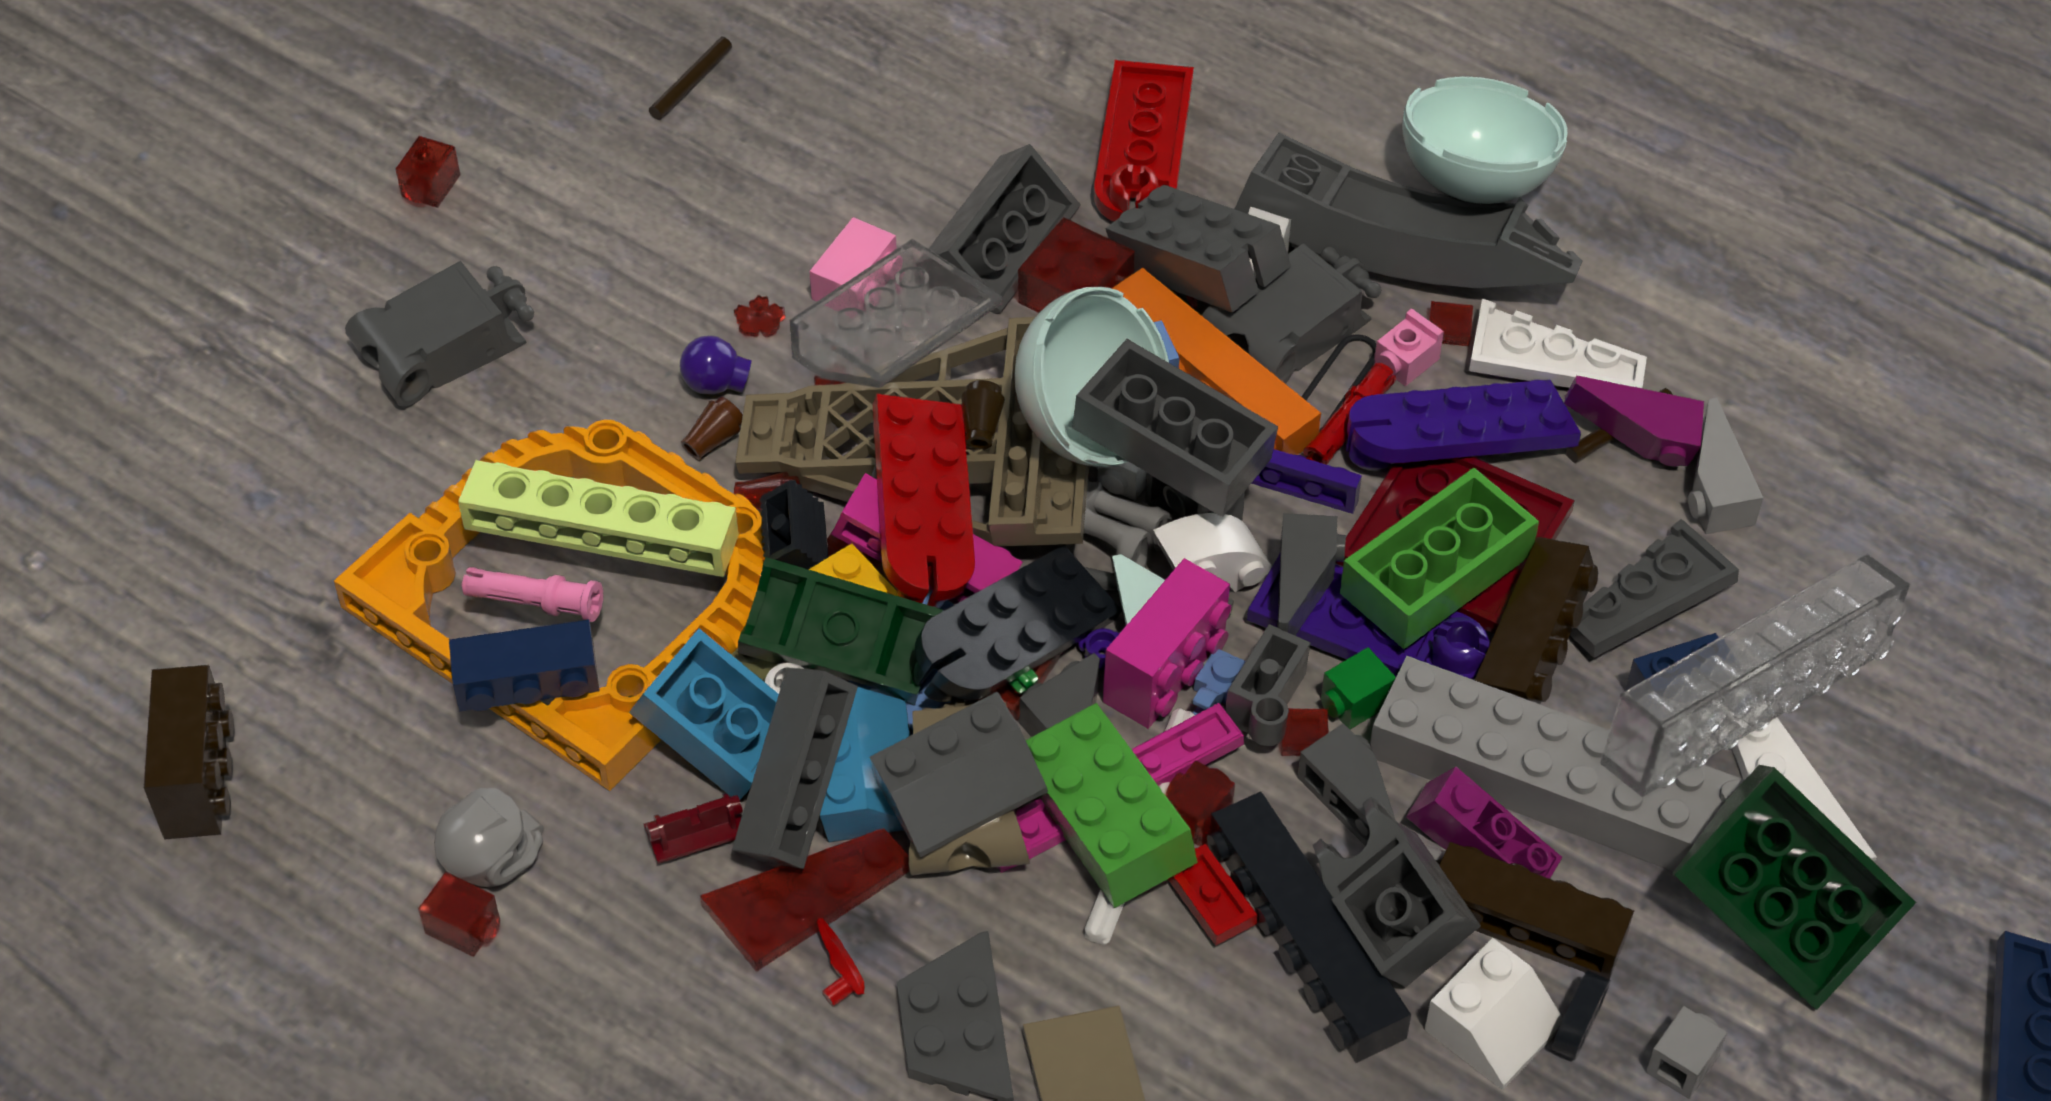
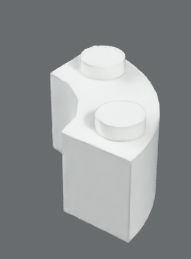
[1153,513,1272,592]

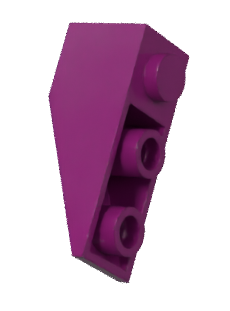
[1406,766,1563,879]

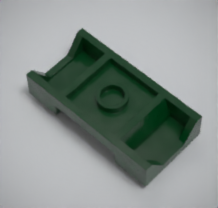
[738,557,943,705]

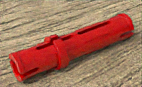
[1303,363,1396,465]

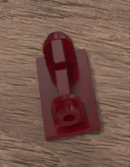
[644,793,743,864]

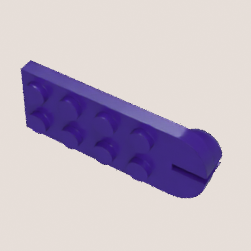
[1346,380,1581,471]
[1247,554,1490,680]

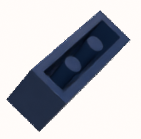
[449,620,600,712]

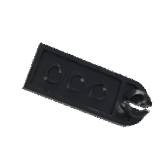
[913,545,1122,702]

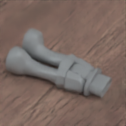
[1084,479,1177,568]

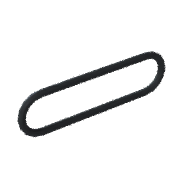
[1301,334,1376,431]

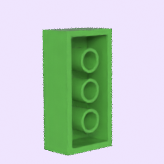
[1340,468,1539,649]
[1026,703,1198,908]

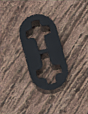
[1552,970,1611,1059]

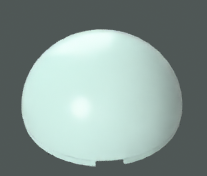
[1402,77,1567,204]
[1015,287,1169,467]

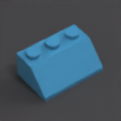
[820,687,910,842]

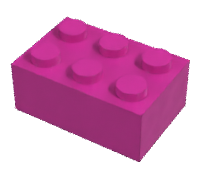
[1103,558,1231,729]

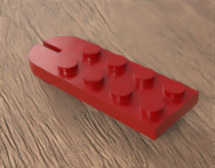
[1094,60,1194,221]
[872,394,975,608]

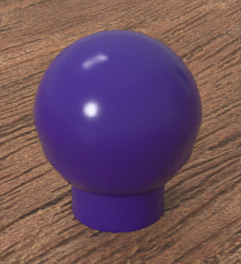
[680,335,752,395]

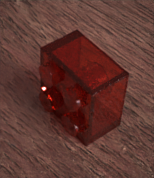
[1018,217,1135,313]

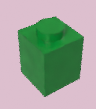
[1321,647,1396,730]

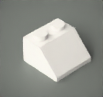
[1425,938,1563,1091]

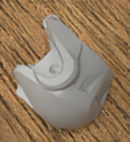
[434,788,544,887]

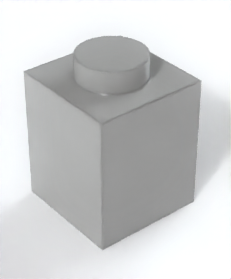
[1646,1006,1728,1099]

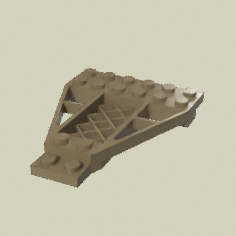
[735,317,1089,546]

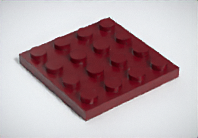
[1335,456,1575,634]

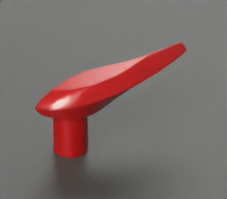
[817,918,865,1007]

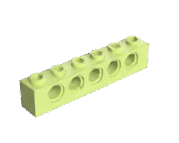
[458,460,739,577]

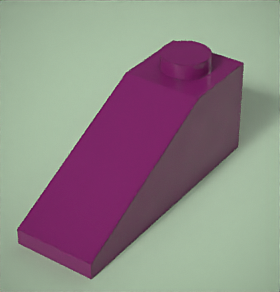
[1564,375,1704,467]

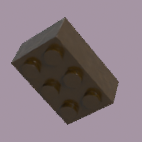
[144,665,234,840]

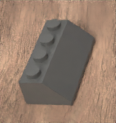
[919,144,1081,314]

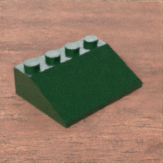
[1673,765,1917,1010]

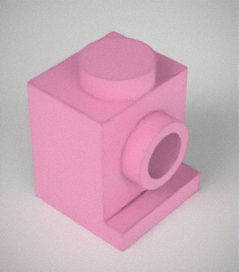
[1374,308,1444,386]

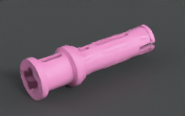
[462,567,603,622]

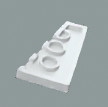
[1469,298,1647,388]
[1723,709,1877,862]

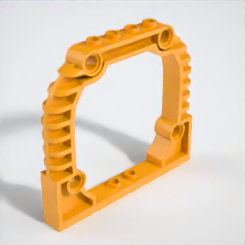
[334,419,765,791]

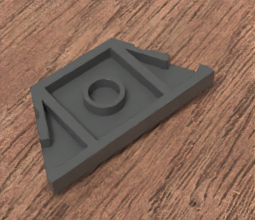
[897,931,1014,1101]

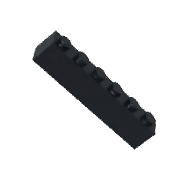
[1207,791,1411,1063]

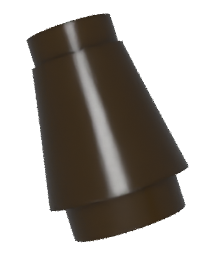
[961,380,1005,450]

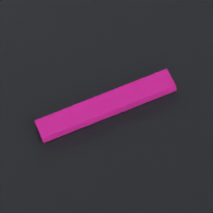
[997,703,1244,873]

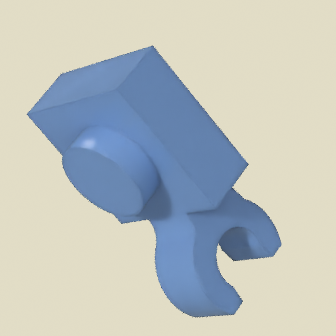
[1192,649,1246,715]

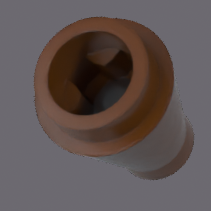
[681,397,743,460]

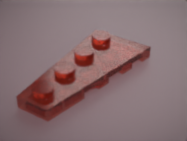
[700,828,910,972]

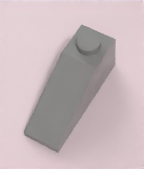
[1688,398,1763,534]

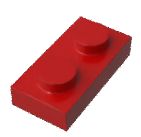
[1168,844,1257,946]

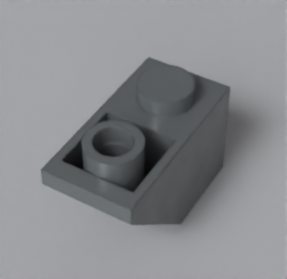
[1020,653,1100,737]

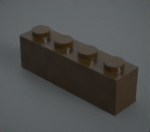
[1475,537,1598,704]
[1439,842,1634,979]

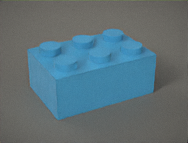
[629,628,779,799]

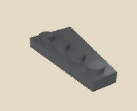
[1570,519,1739,658]

